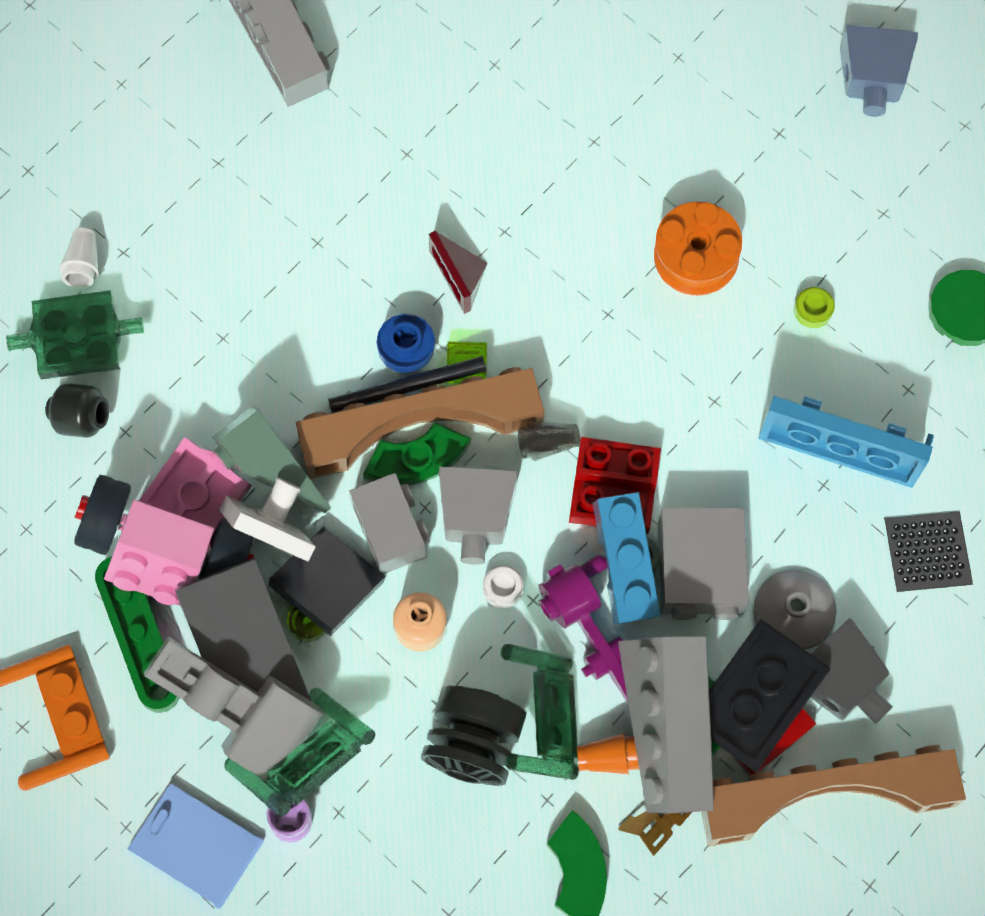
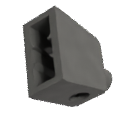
[811,618,893,724]

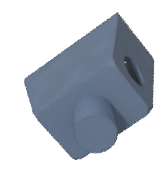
[840,24,918,117]

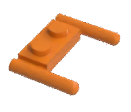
[0,644,110,791]

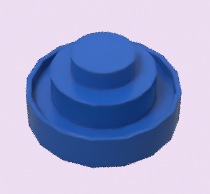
[376,314,435,373]

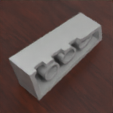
[228,0,331,107]
[618,636,714,813]

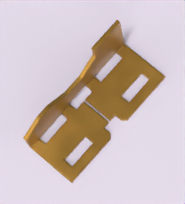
[618,811,692,856]

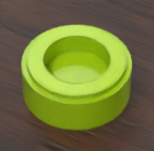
[794,287,835,328]

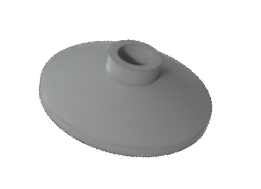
[754,570,837,650]

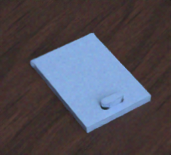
[127,783,264,909]

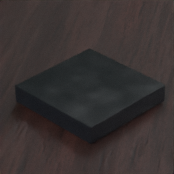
[268,526,386,636]

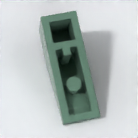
[212,407,331,513]

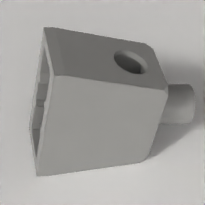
[439,466,517,565]

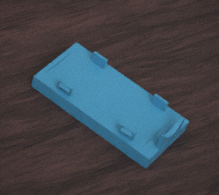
[758,396,934,488]

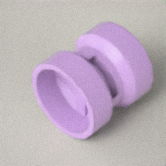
[266,793,313,843]

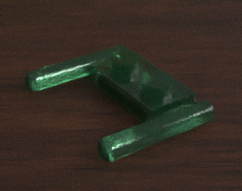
[500,643,579,780]
[224,687,376,817]

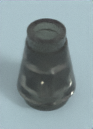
[518,421,580,461]

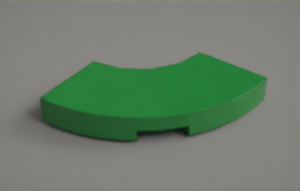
[363,422,471,485]
[546,810,607,916]

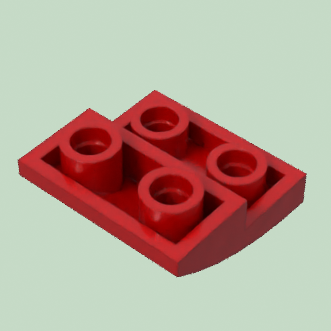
[568,437,661,534]

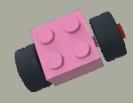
[74,474,254,606]

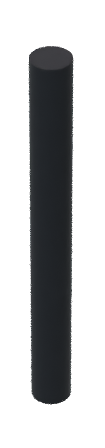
[328,356,487,413]

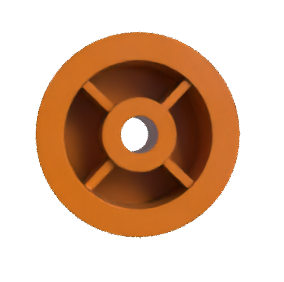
[654,202,743,296]

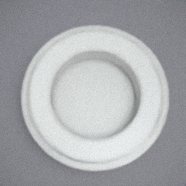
[482,565,524,609]

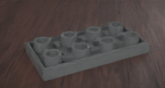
[175,557,311,730]

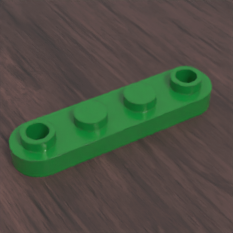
[95,556,180,713]

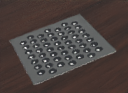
[884,511,973,592]

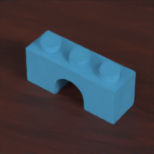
[593,492,660,625]

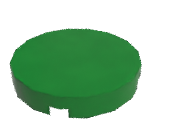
[928,270,985,346]

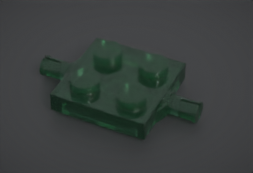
[6,290,145,380]

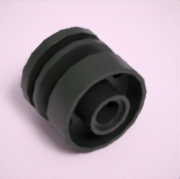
[421,685,527,786]

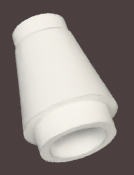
[59,227,99,288]

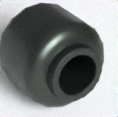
[45,384,109,438]

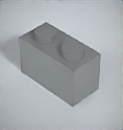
[349,473,430,574]

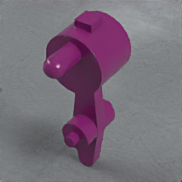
[538,555,630,701]

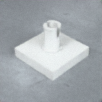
[219,477,316,561]

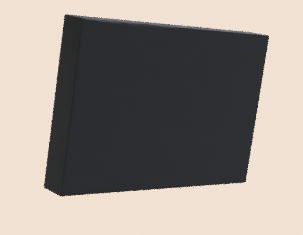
[709,619,831,773]

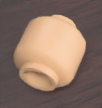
[393,592,447,652]

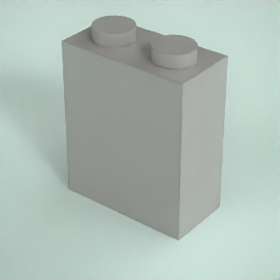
[658,508,749,620]

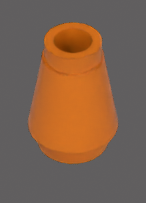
[577,732,639,775]

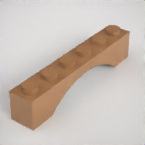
[295,367,544,480]
[701,745,966,847]

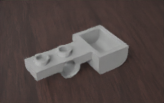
[144,637,324,784]

